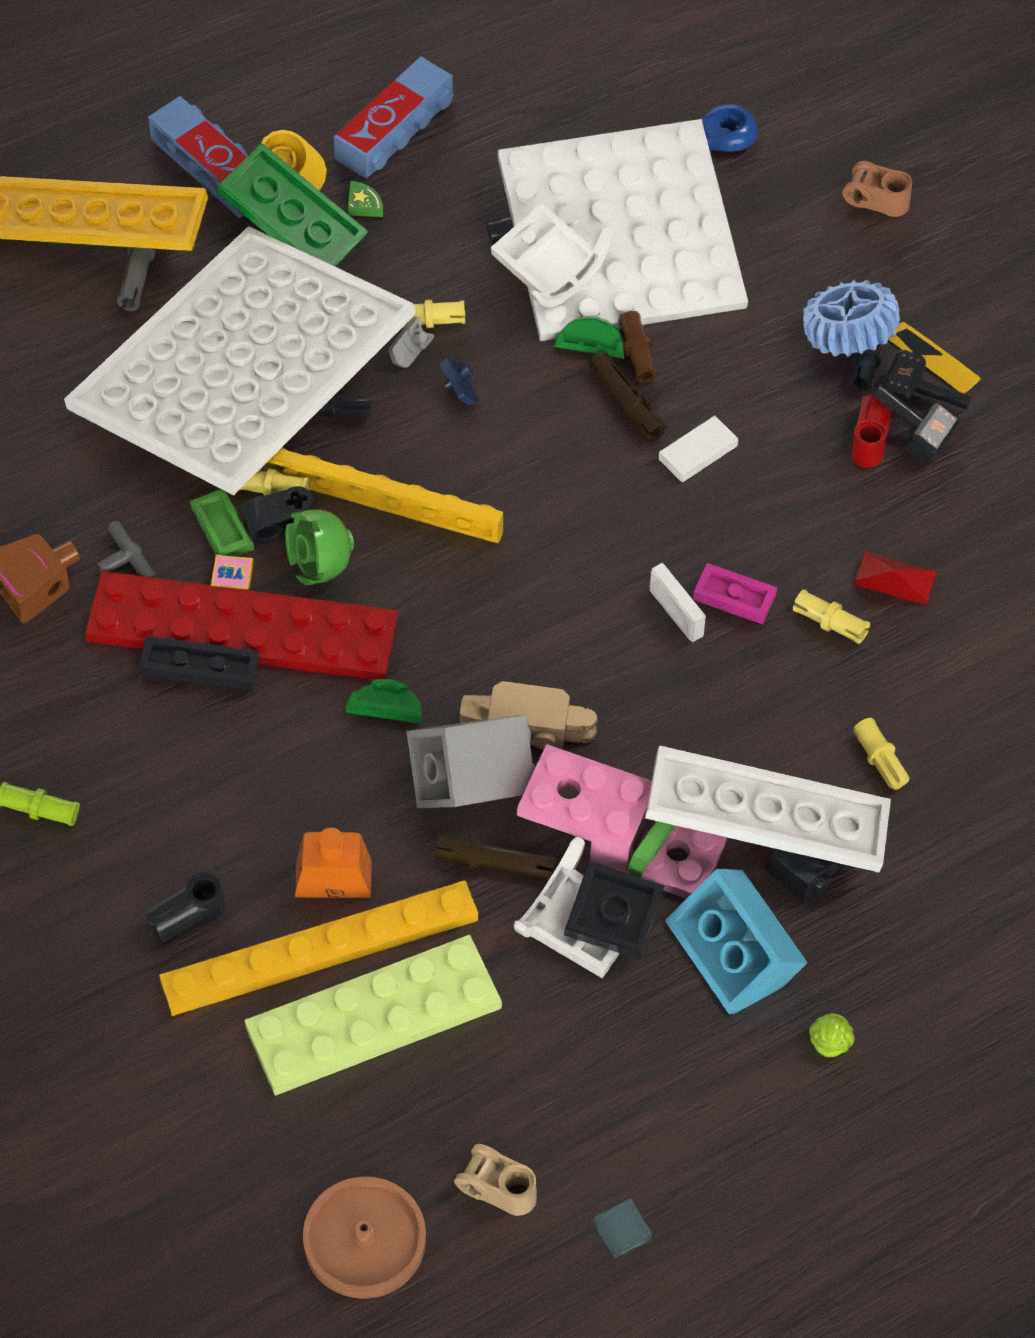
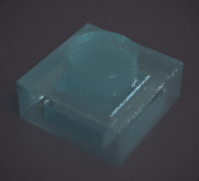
[594,1198,652,1258]

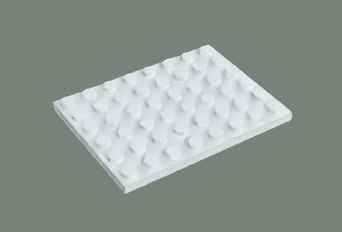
[64,226,416,495]

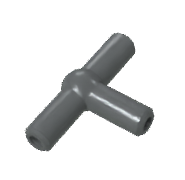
[96,521,156,578]

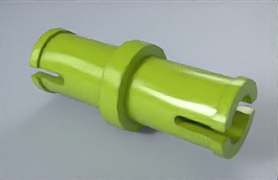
[0,782,80,826]

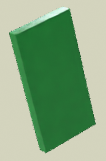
[216,143,369,267]

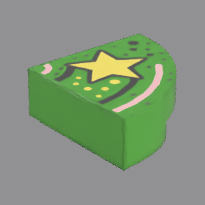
[348,181,383,217]

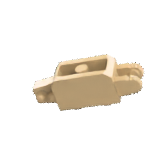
[460,681,598,750]

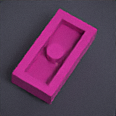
[693,563,777,625]

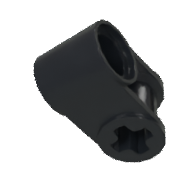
[242,486,314,545]

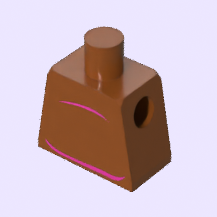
[0,534,80,624]

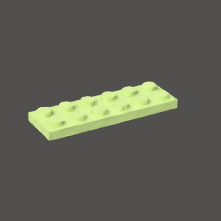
[244,935,502,1096]

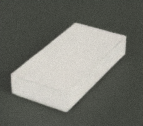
[659,416,738,483]
[649,563,706,642]

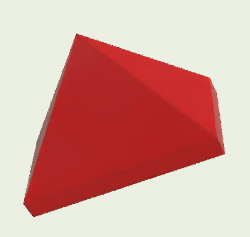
[854,551,937,605]

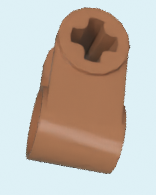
[842,161,912,217]

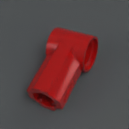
[851,392,892,468]

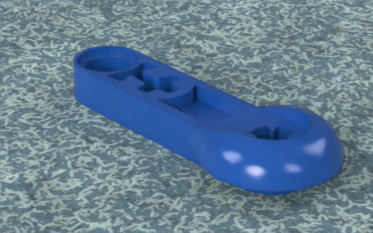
[701,104,758,152]

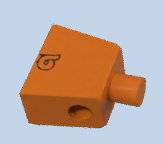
[295,828,372,898]

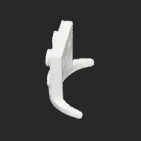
[491,202,612,307]
[514,837,619,979]

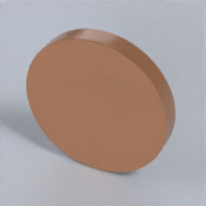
[303,1177,426,1299]

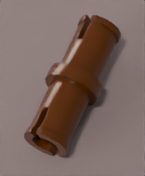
[618,311,658,383]

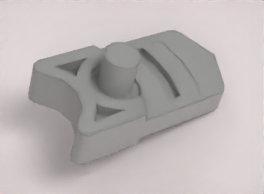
[388,317,434,368]

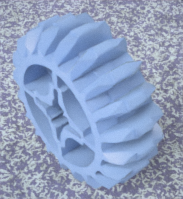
[803,280,900,357]

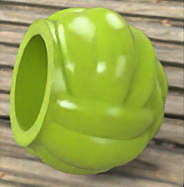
[809,1013,855,1057]

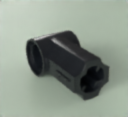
[144,872,225,943]

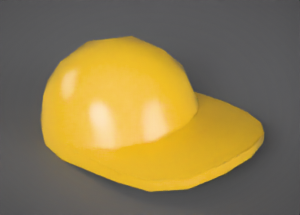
[261,130,327,191]

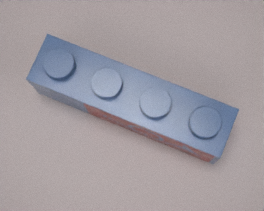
[334,57,454,179]
[148,96,248,218]

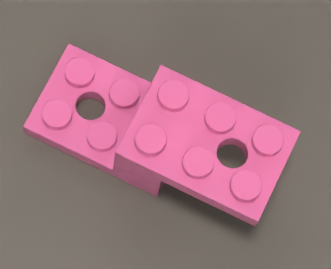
[517,744,728,899]

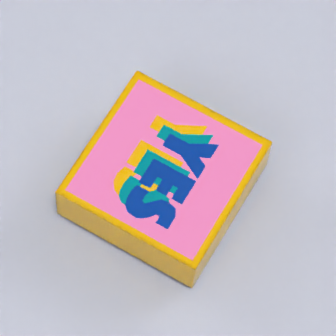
[211,555,253,591]

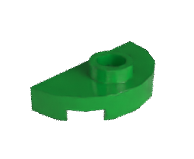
[554,316,625,359]
[346,679,422,724]

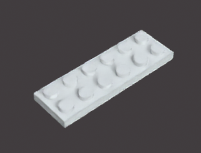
[645,745,891,872]

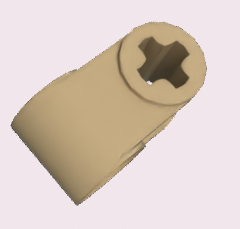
[454,1144,537,1216]

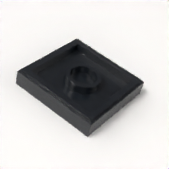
[564,861,665,960]

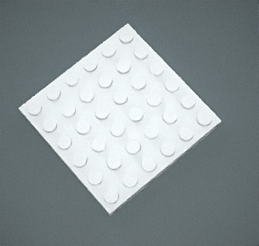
[497,119,748,341]

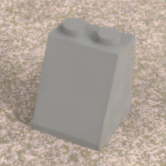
[406,715,535,808]

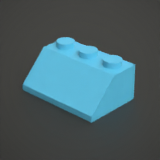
[665,869,808,1014]

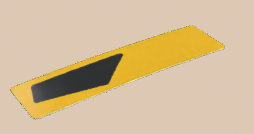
[888,322,981,394]

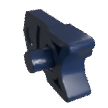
[440,357,479,406]

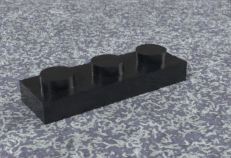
[139,636,260,691]

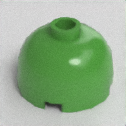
[285,509,354,586]

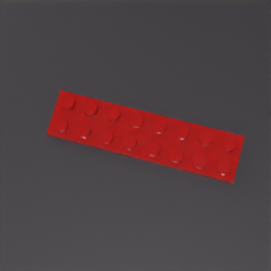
[85,571,398,680]

